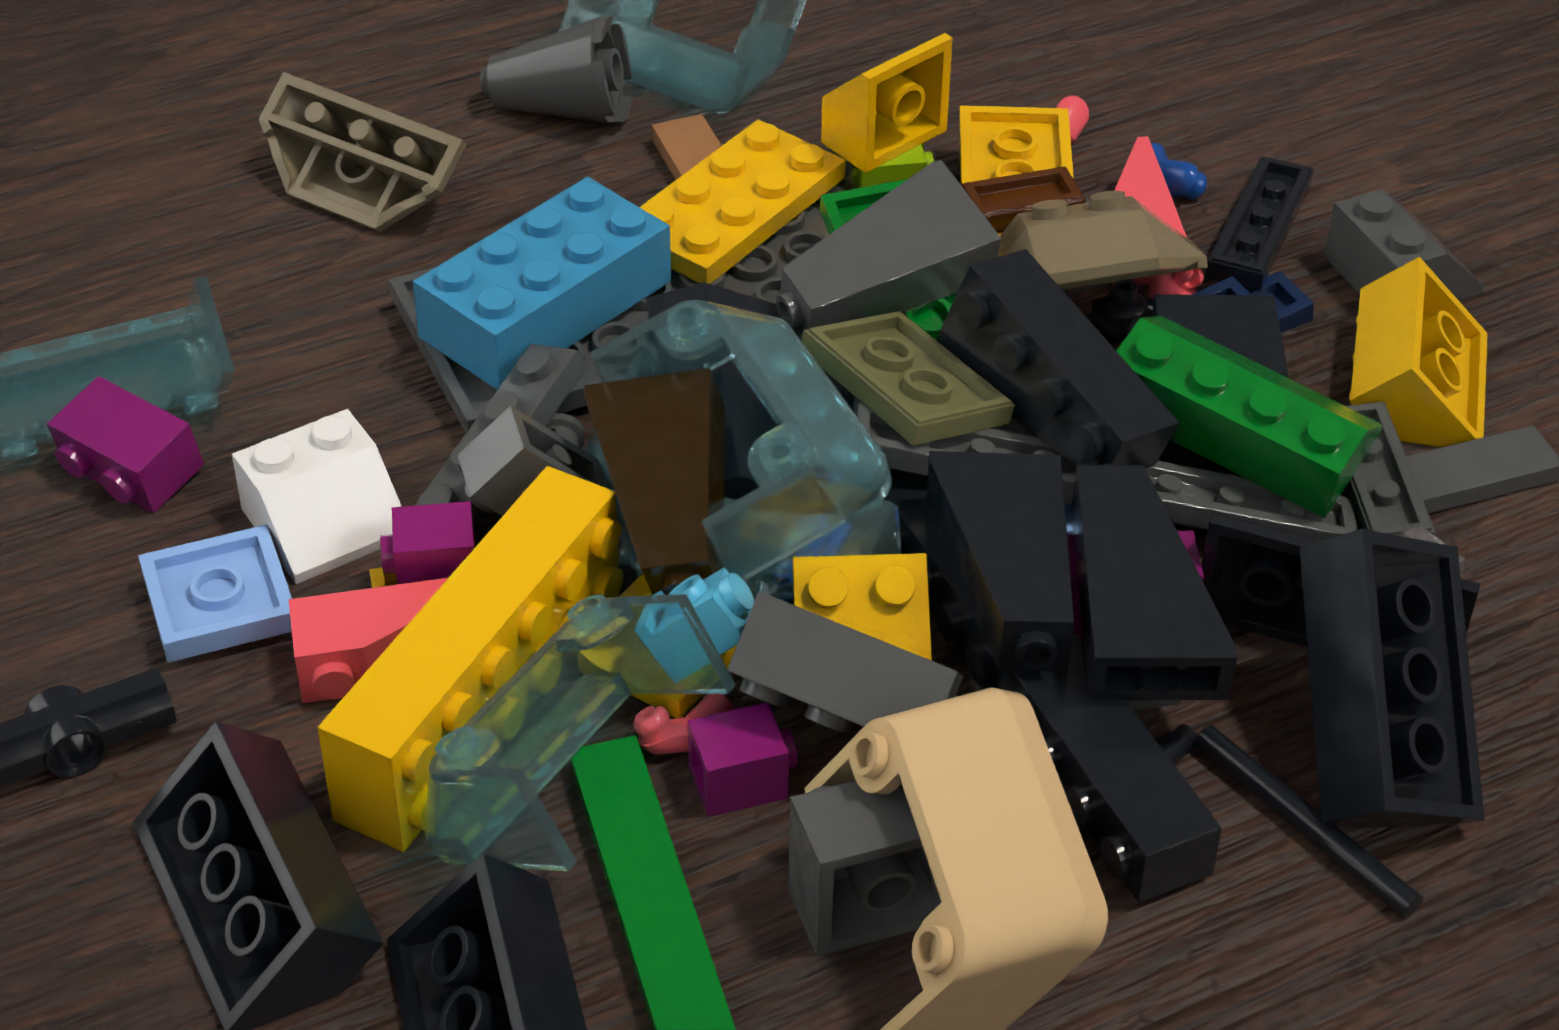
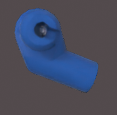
[1151,143,1207,200]

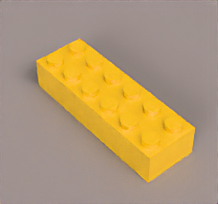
[317,466,623,853]

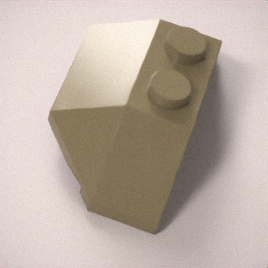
[258,72,467,233]
[998,191,1208,290]

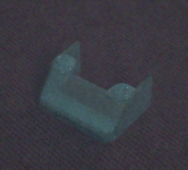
[559,0,806,113]
[0,276,235,461]
[590,300,892,581]
[425,594,736,871]

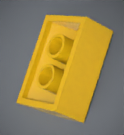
[1349,257,1488,448]

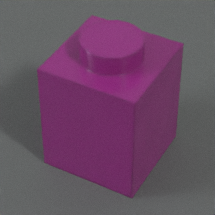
[380,501,475,585]
[688,702,798,817]

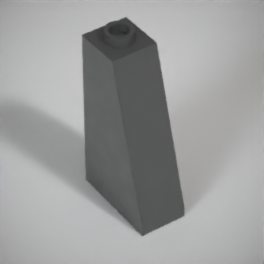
[776,160,1001,339]

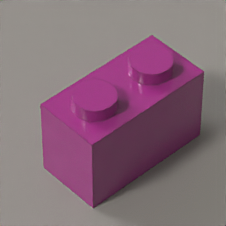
[47,376,204,513]

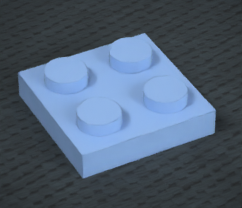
[138,524,292,663]

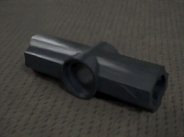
[0,668,177,787]

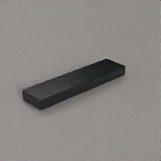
[1204,156,1314,292]

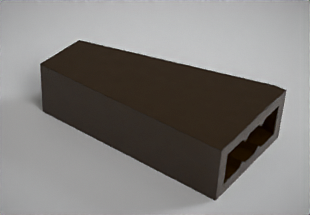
[584,368,725,596]

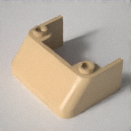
[804,688,1108,1030]

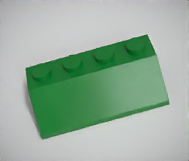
[1116,316,1383,518]

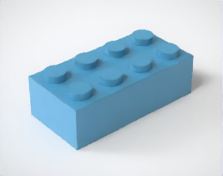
[413,176,671,390]

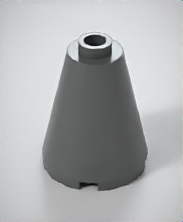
[480,15,632,124]

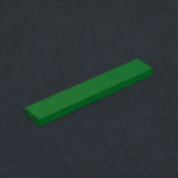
[568,735,736,1030]

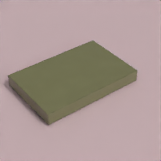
[799,311,1015,446]

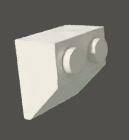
[232,409,402,584]

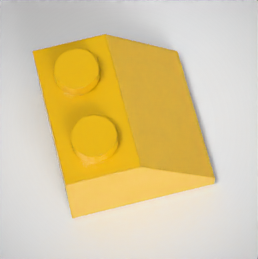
[821,33,953,173]

